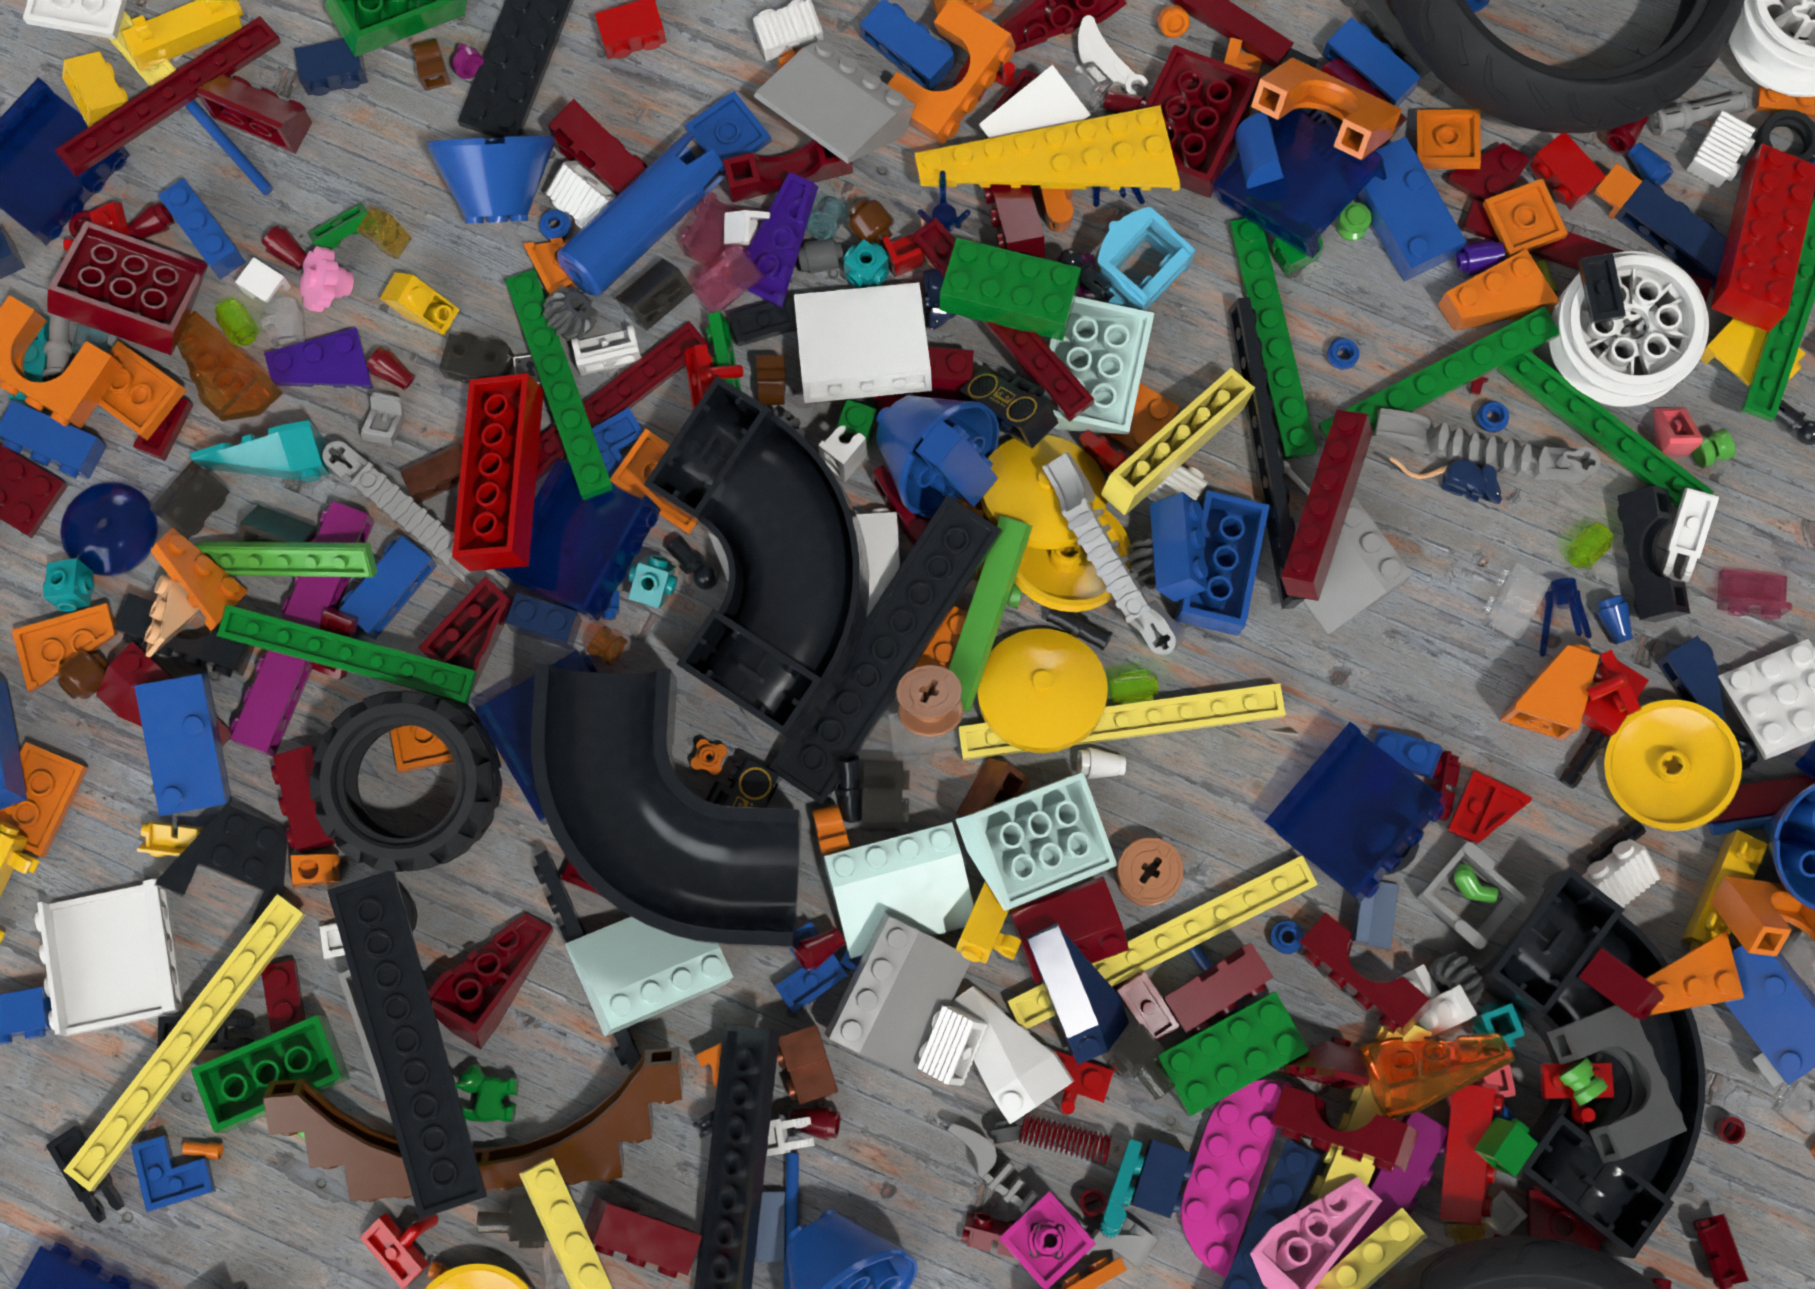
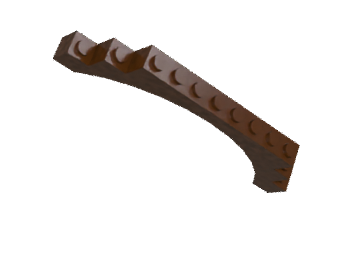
[263,1047,683,1202]

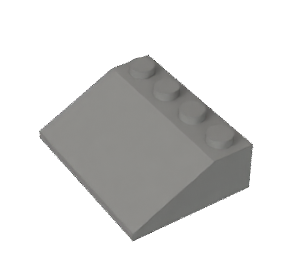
[754,40,915,164]
[825,913,971,1077]

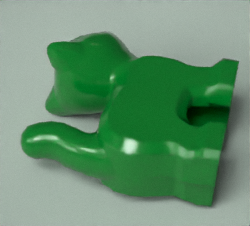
[455,1065,519,1123]

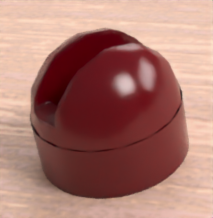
[1714,1116,1745,1144]
[1079,1189,1107,1218]

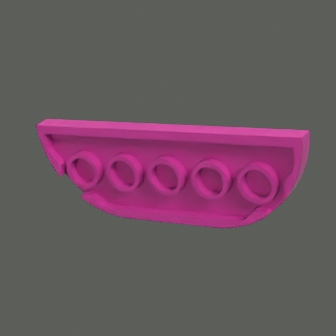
[1180,1080,1292,1278]

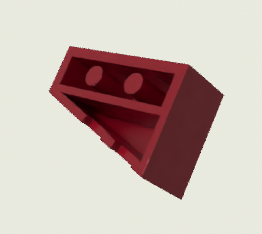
[548,98,648,195]
[1163,943,1273,1034]
[584,1195,702,1278]

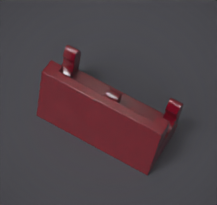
[1579,948,1665,1021]

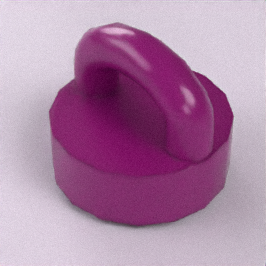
[452,43,484,79]

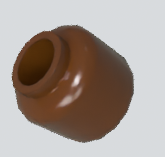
[848,198,894,245]
[57,651,108,699]

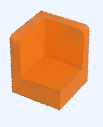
[1224,38,1262,75]
[1595,163,1642,219]

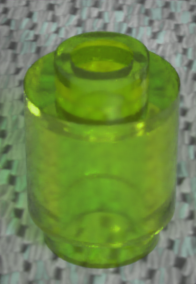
[215,299,259,347]
[1566,522,1614,569]
[1110,669,1158,705]

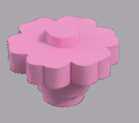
[300,246,354,312]

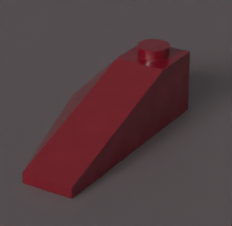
[998,0,1127,53]
[96,642,232,747]
[429,913,553,1050]
[1279,1037,1370,1090]

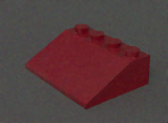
[1143,45,1260,198]
[47,221,208,356]

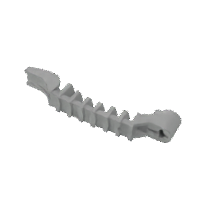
[1373,408,1601,484]
[322,441,504,590]
[1042,452,1185,655]
[947,1124,1159,1269]

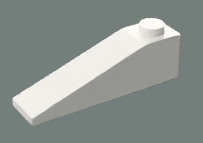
[950,986,1074,1124]

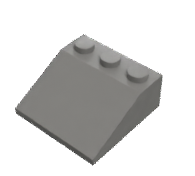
[1271,497,1413,636]

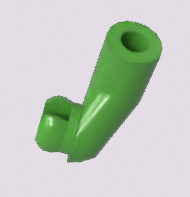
[1454,864,1498,904]

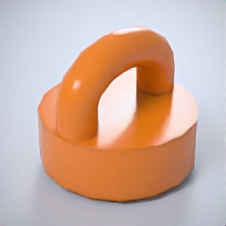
[1156,5,1190,38]

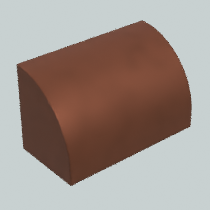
[400,443,462,504]
[956,757,1031,817]

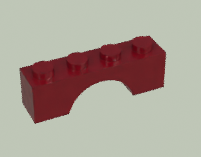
[723,139,853,203]
[1299,913,1431,1037]
[1271,1085,1419,1173]

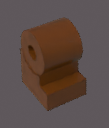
[412,38,451,91]
[756,355,786,405]

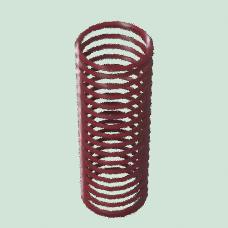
[1019,1113,1112,1165]

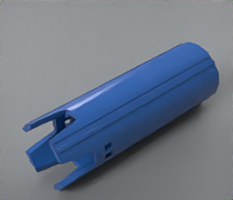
[557,132,725,297]

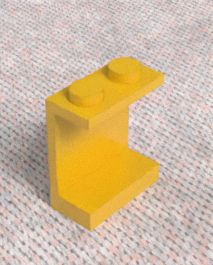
[1700,318,1806,386]

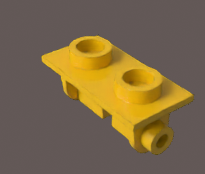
[137,821,204,857]

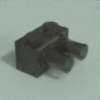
[1107,1023,1175,1100]
[477,1198,549,1248]

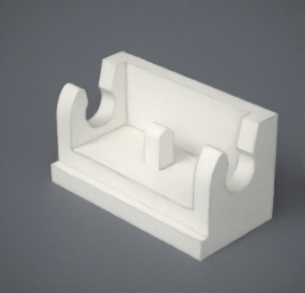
[571,325,641,376]
[818,425,867,482]

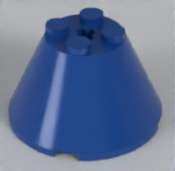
[427,136,555,224]
[876,393,999,518]
[1764,784,1815,910]
[787,1209,918,1289]

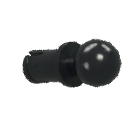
[1058,248,1112,300]
[1775,400,1815,445]
[666,536,718,590]

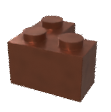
[777,1025,839,1105]

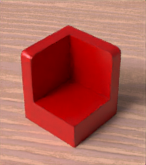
[882,234,923,277]

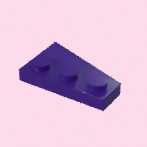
[264,327,374,389]

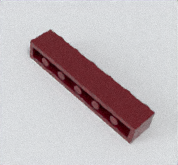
[1281,409,1373,601]

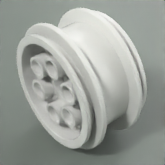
[1729,0,1815,97]
[1548,251,1709,407]

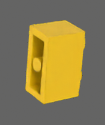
[62,51,128,128]

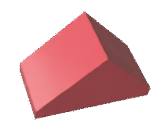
[1653,408,1703,456]

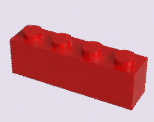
[1439,1079,1504,1226]

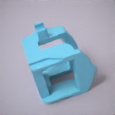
[1097,207,1196,311]

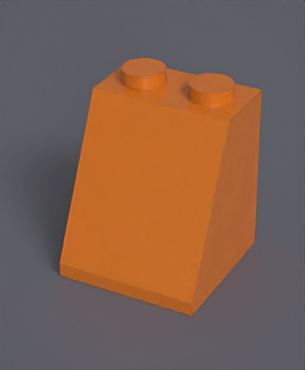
[1500,644,1600,740]

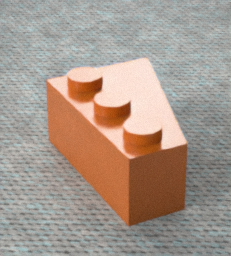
[1438,249,1560,331]

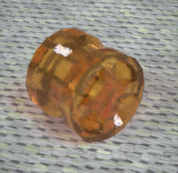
[587,625,627,666]

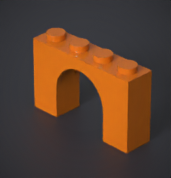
[887,0,1016,145]
[1251,57,1402,160]
[0,295,123,429]
[1710,876,1815,957]

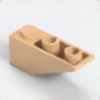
[144,574,201,658]

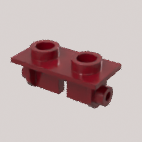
[1418,751,1461,821]
[961,1212,1033,1258]
[1693,1214,1749,1289]

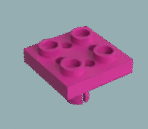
[999,1191,1096,1289]

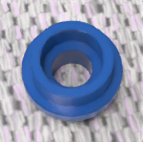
[539,210,571,240]
[1327,338,1359,370]
[1476,401,1509,433]
[1270,921,1304,954]

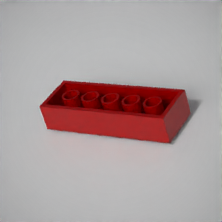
[1710,143,1815,332]
[452,373,544,571]

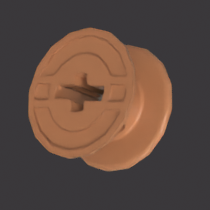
[896,665,964,737]
[1115,838,1184,907]

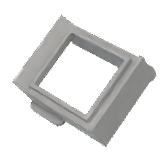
[1416,842,1527,952]

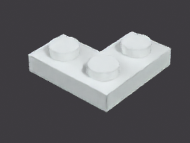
[1396,964,1477,1037]

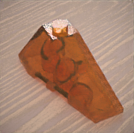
[177,311,283,421]
[1359,1034,1515,1119]

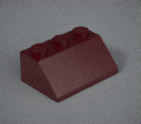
[196,74,312,154]
[875,347,974,416]
[1009,876,1129,984]

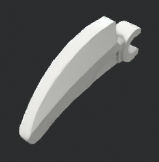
[1078,15,1149,95]

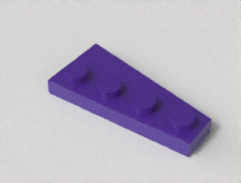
[730,172,818,308]

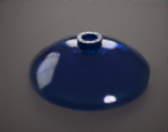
[60,482,158,576]

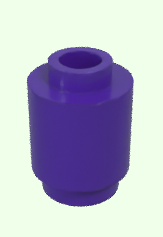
[1456,240,1506,276]

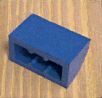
[1235,112,1284,189]

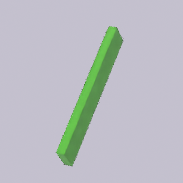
[949,516,1033,712]
[195,541,378,578]

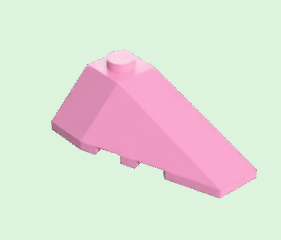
[1250,1177,1382,1289]

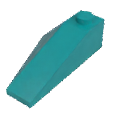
[190,420,329,482]

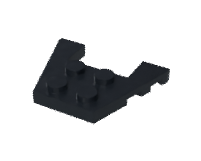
[154,805,288,925]

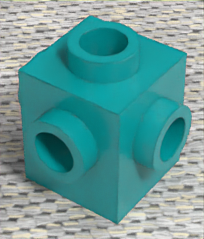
[843,239,889,288]
[628,555,678,609]
[43,558,94,612]
[1472,1001,1525,1052]

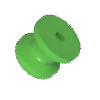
[1336,202,1372,241]

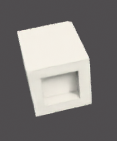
[724,210,770,246]
[235,257,291,303]

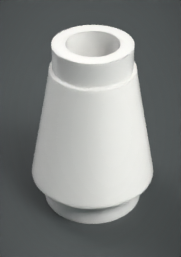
[1076,747,1126,780]

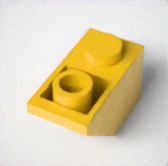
[379,272,460,336]

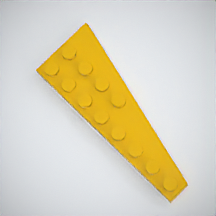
[914,105,1180,191]

